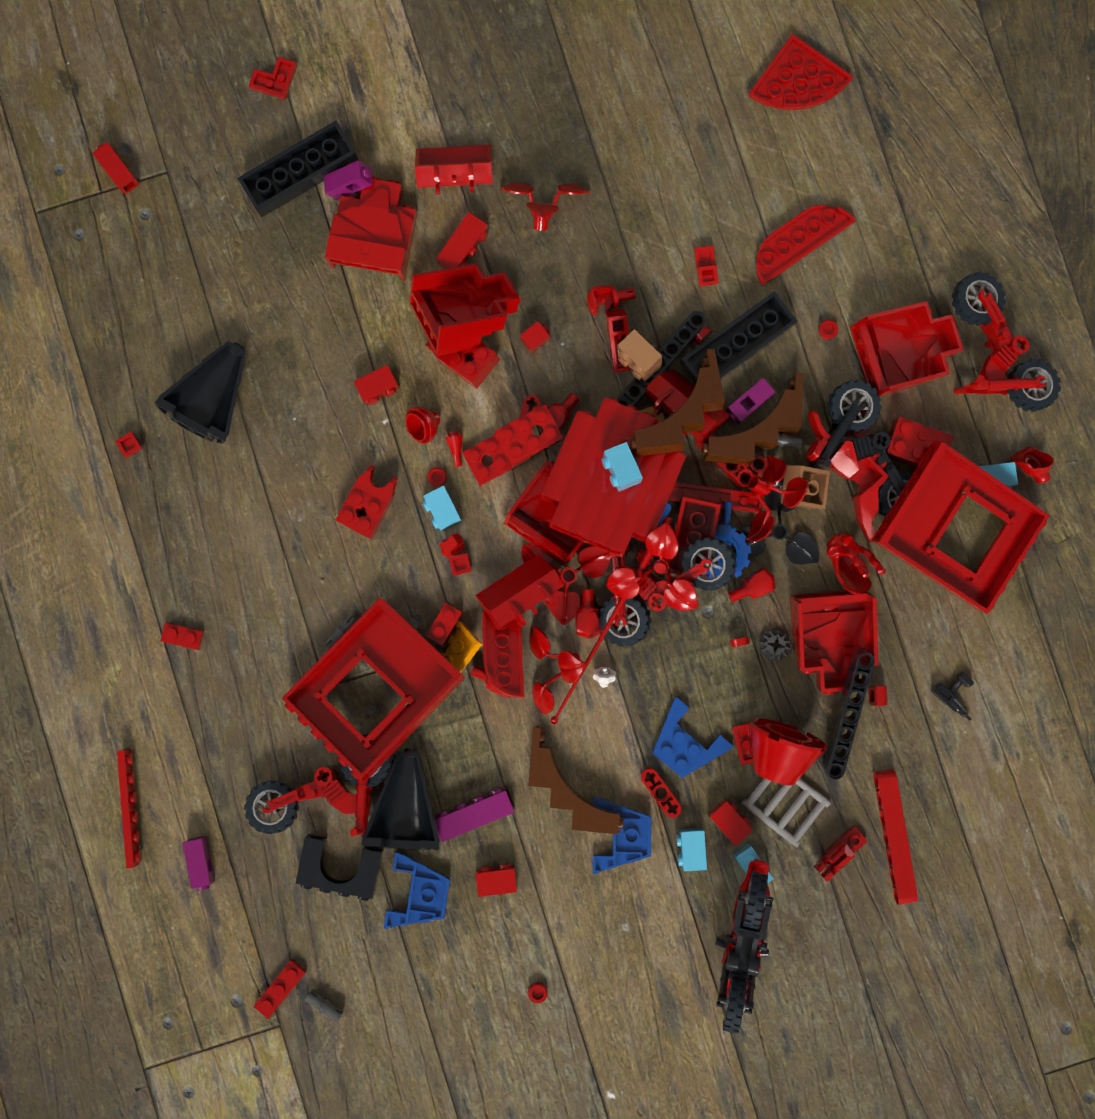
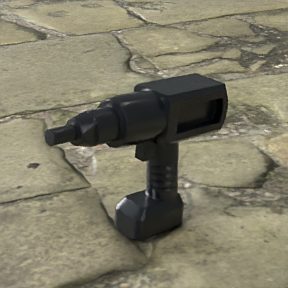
[931,672,974,721]

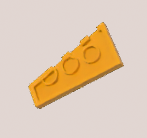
[441,621,483,673]

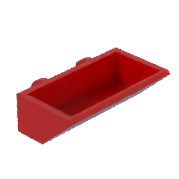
[415,145,493,194]
[646,369,730,444]
[475,554,565,630]

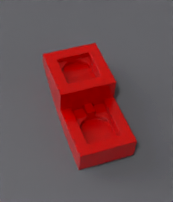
[694,245,718,286]

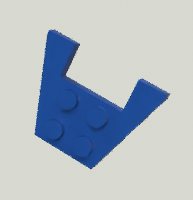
[652,697,733,778]
[593,796,651,874]
[384,851,451,929]

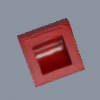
[868,685,888,706]

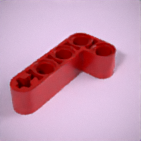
[693,434,768,488]

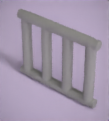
[741,778,831,847]

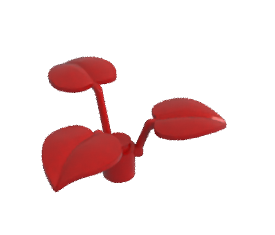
[500,183,590,231]
[746,455,809,542]
[607,522,699,611]
[521,544,611,625]
[529,626,586,715]

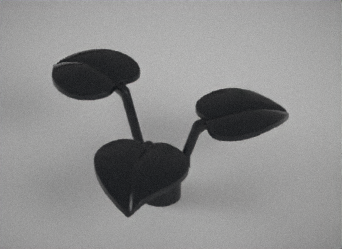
[731,478,819,565]

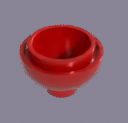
[405,406,441,444]

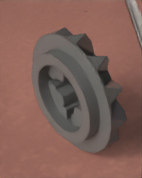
[760,630,791,661]

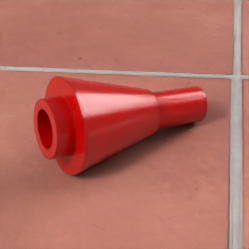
[444,431,463,467]

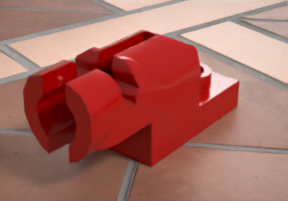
[813,825,868,882]

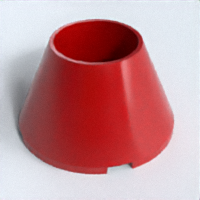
[750,718,827,785]

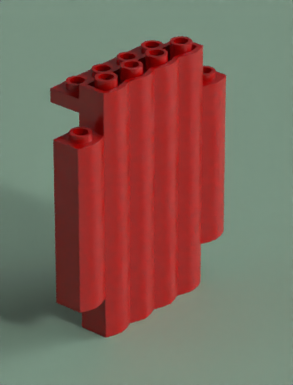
[540,397,686,558]

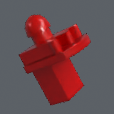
[439,533,465,558]

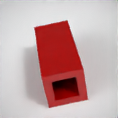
[92,142,140,195]

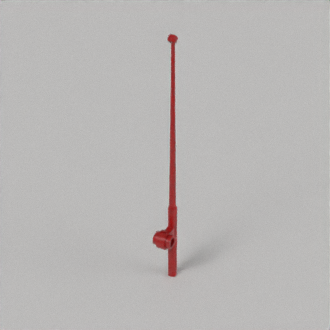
[550,516,673,725]

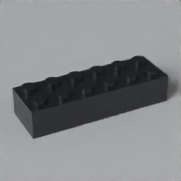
[237,121,358,218]
[680,291,798,384]

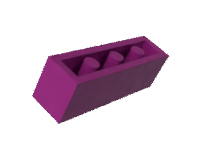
[434,787,515,842]

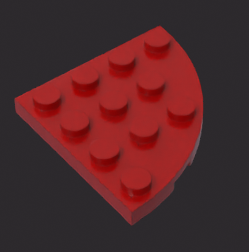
[748,34,854,110]

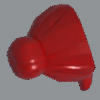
[1010,446,1054,484]

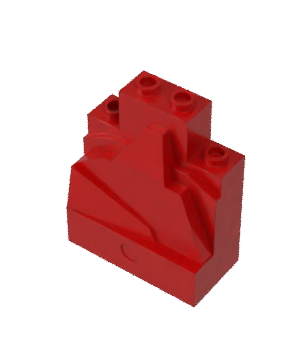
[325,176,418,281]
[409,263,521,356]
[849,301,964,397]
[503,460,584,567]
[790,591,878,695]

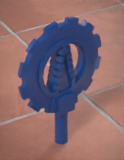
[707,501,751,578]

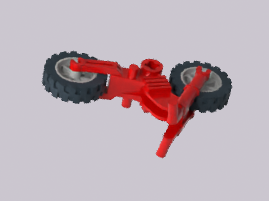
[951,272,1061,412]
[599,537,737,646]
[244,735,393,836]

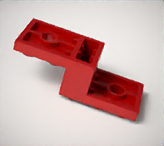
[462,404,564,486]

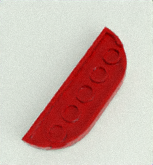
[755,205,856,286]
[482,610,525,699]

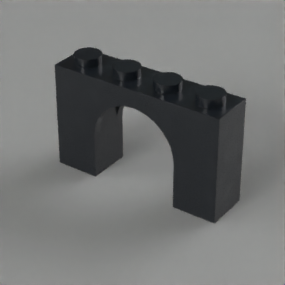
[295,834,384,901]

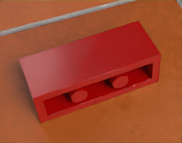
[436,212,489,269]

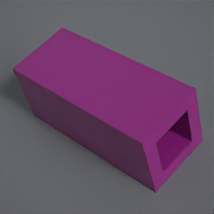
[324,160,373,200]
[726,378,775,424]
[182,836,215,891]

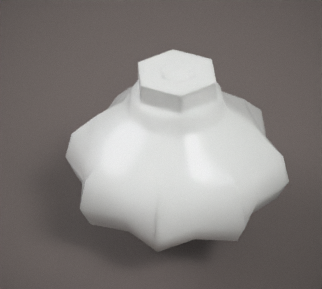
[593,666,616,688]

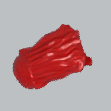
[826,533,886,595]

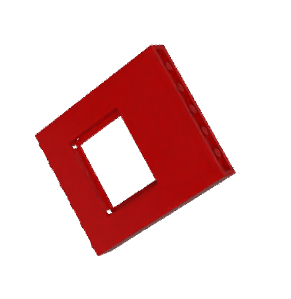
[871,441,1050,614]
[282,597,465,781]

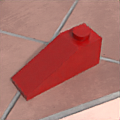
[605,309,632,373]

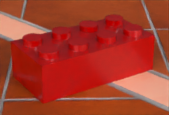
[670,496,723,578]

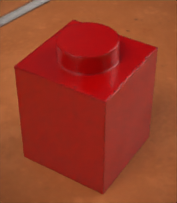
[520,321,550,354]

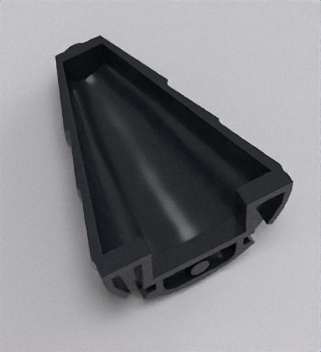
[155,341,245,444]
[361,748,440,850]

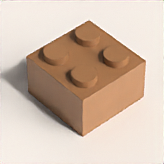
[617,329,662,382]
[781,466,830,509]

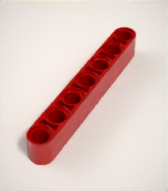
[873,769,918,905]

